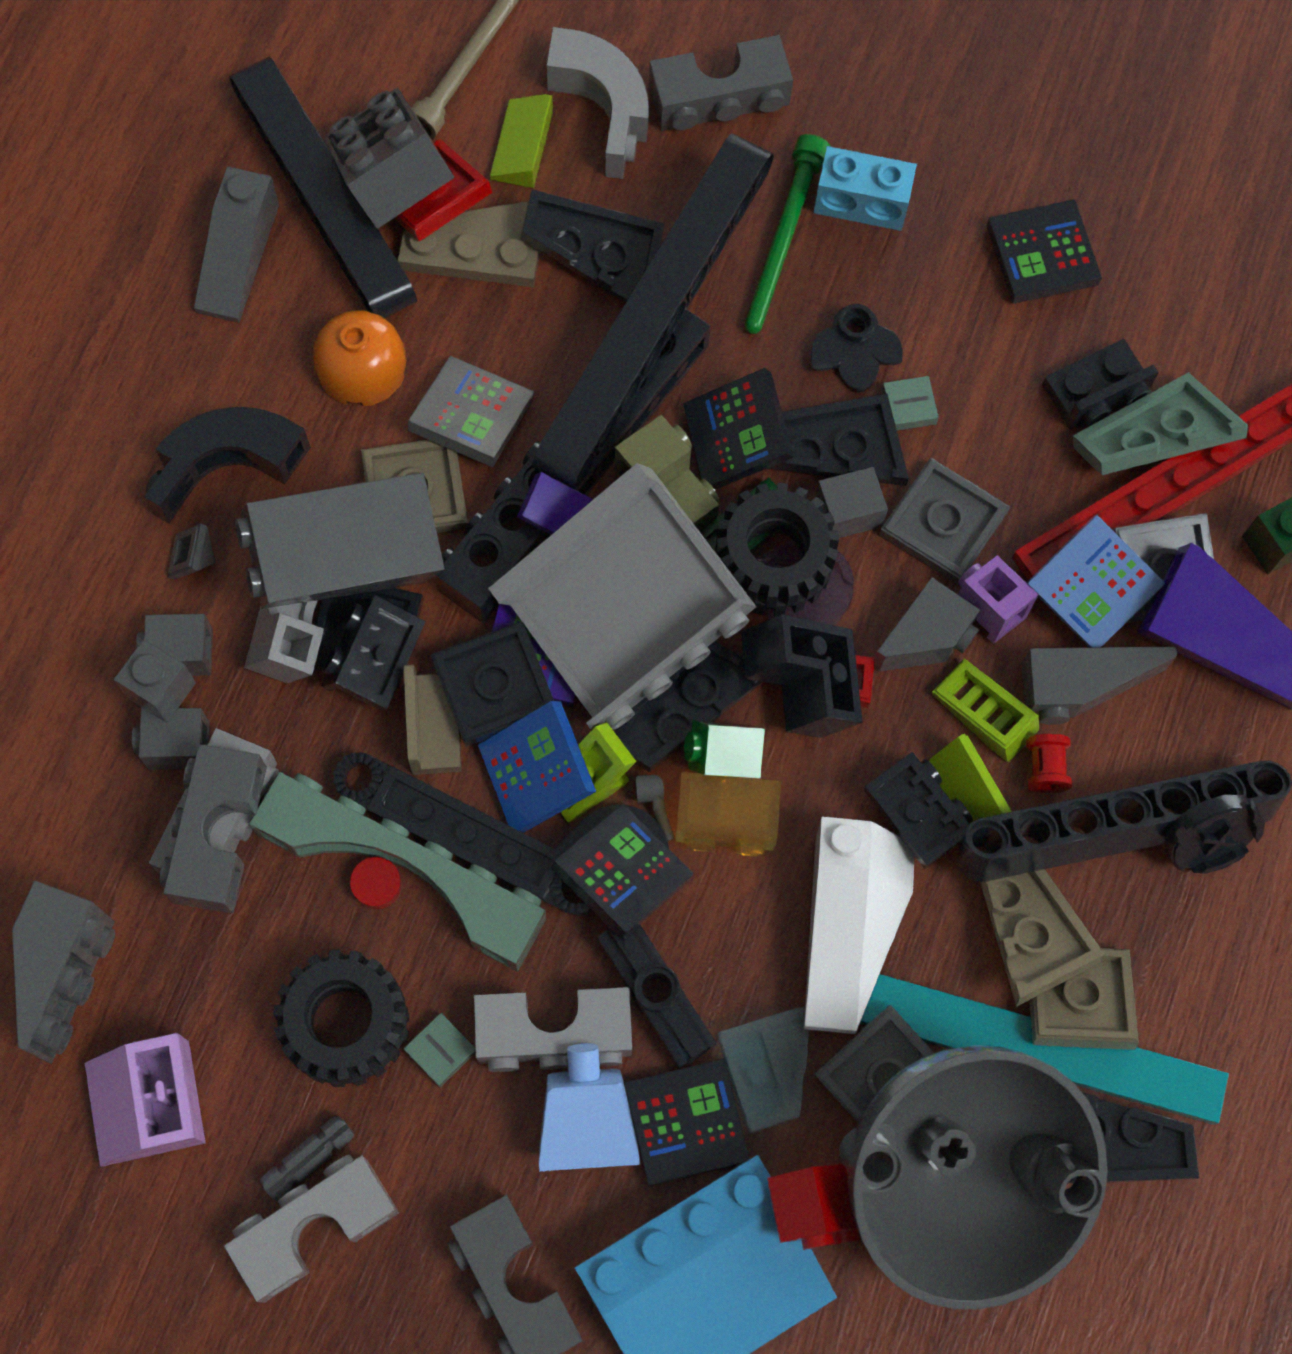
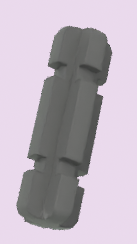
[260,1115,354,1201]

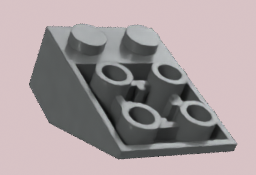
[324,87,455,229]
[12,880,115,1064]

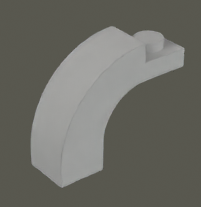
[547,27,649,179]

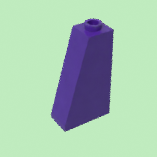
[1137,543,1292,710]

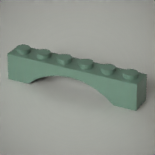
[249,772,546,972]

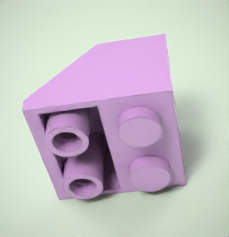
[85,1033,206,1167]

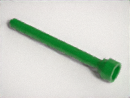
[744,134,831,334]

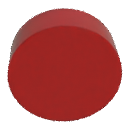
[350,857,402,909]

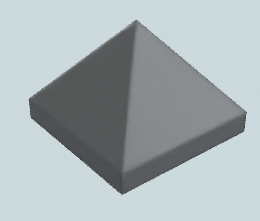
[168,524,215,580]

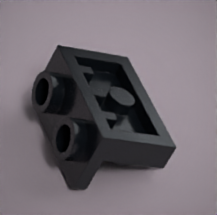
[1042,339,1159,429]
[321,595,426,711]
[864,752,973,869]

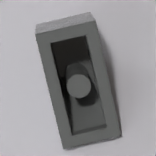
[874,578,980,672]

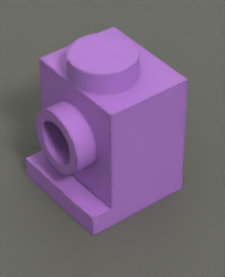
[958,555,1039,644]

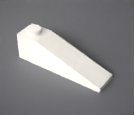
[804,817,914,1034]

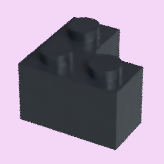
[741,614,863,738]

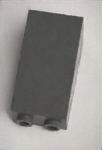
[235,472,445,609]

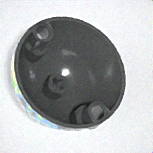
[839,1045,1107,1309]

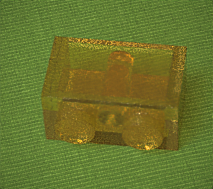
[675,772,781,856]

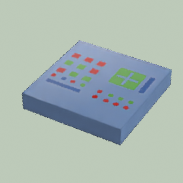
[1026,515,1165,648]

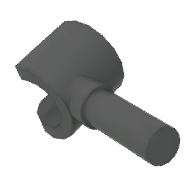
[635,775,675,841]

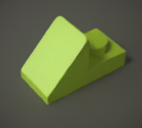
[560,723,637,823]

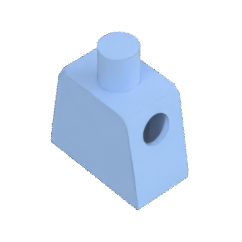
[539,1043,640,1171]

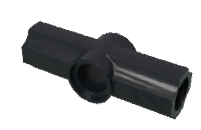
[597,925,717,1069]

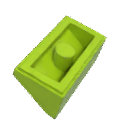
[490,94,553,188]
[929,733,1012,821]

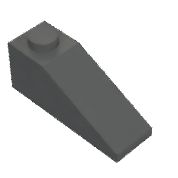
[194,166,279,323]
[1021,647,1177,725]

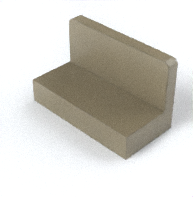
[404,665,462,775]

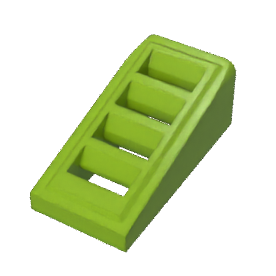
[932,658,1039,762]

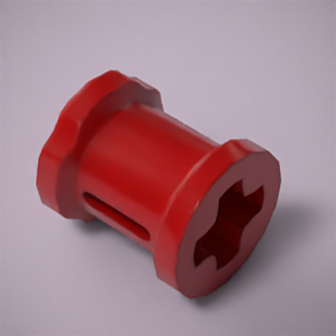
[1026,734,1072,793]

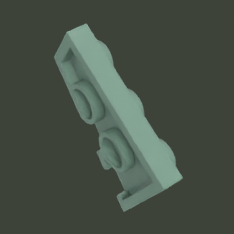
[1073,372,1248,475]

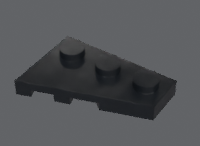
[520,190,665,303]
[768,393,909,486]
[615,641,762,772]
[1038,1092,1199,1184]

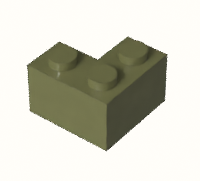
[614,414,719,531]

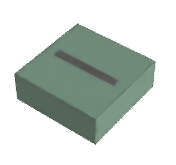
[882,376,939,431]
[404,1013,476,1087]

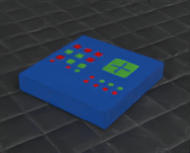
[478,701,596,833]

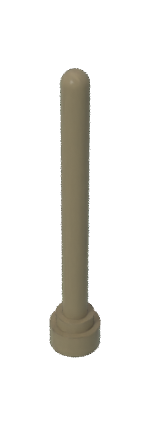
[411,0,519,139]

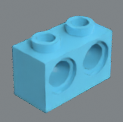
[814,146,917,231]

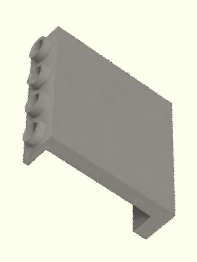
[488,463,756,730]

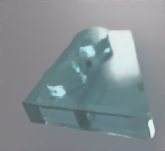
[716,1006,809,1134]

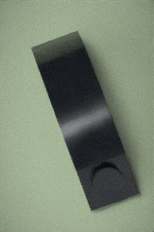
[144,407,311,523]

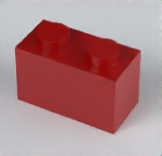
[767,1164,861,1250]

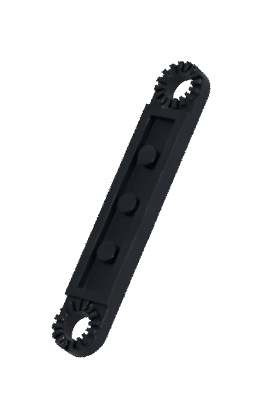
[333,752,592,916]

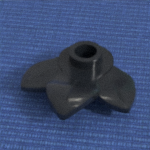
[811,304,903,393]

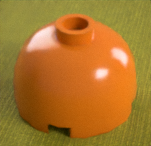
[313,310,407,406]

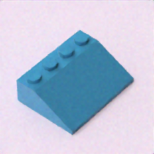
[575,1155,837,1354]

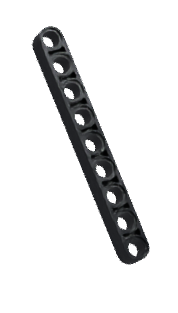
[532,133,774,490]

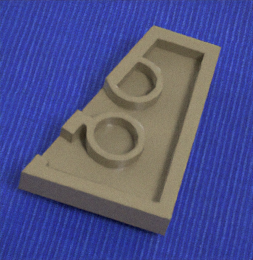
[398,201,540,287]
[980,849,1105,1007]

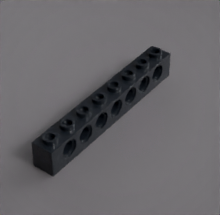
[435,310,711,623]

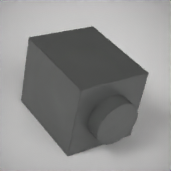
[810,467,888,538]
[114,639,196,723]

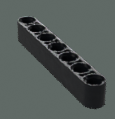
[229,56,417,318]
[957,761,1292,882]

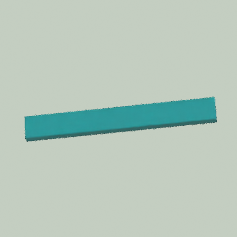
[859,974,1229,1125]

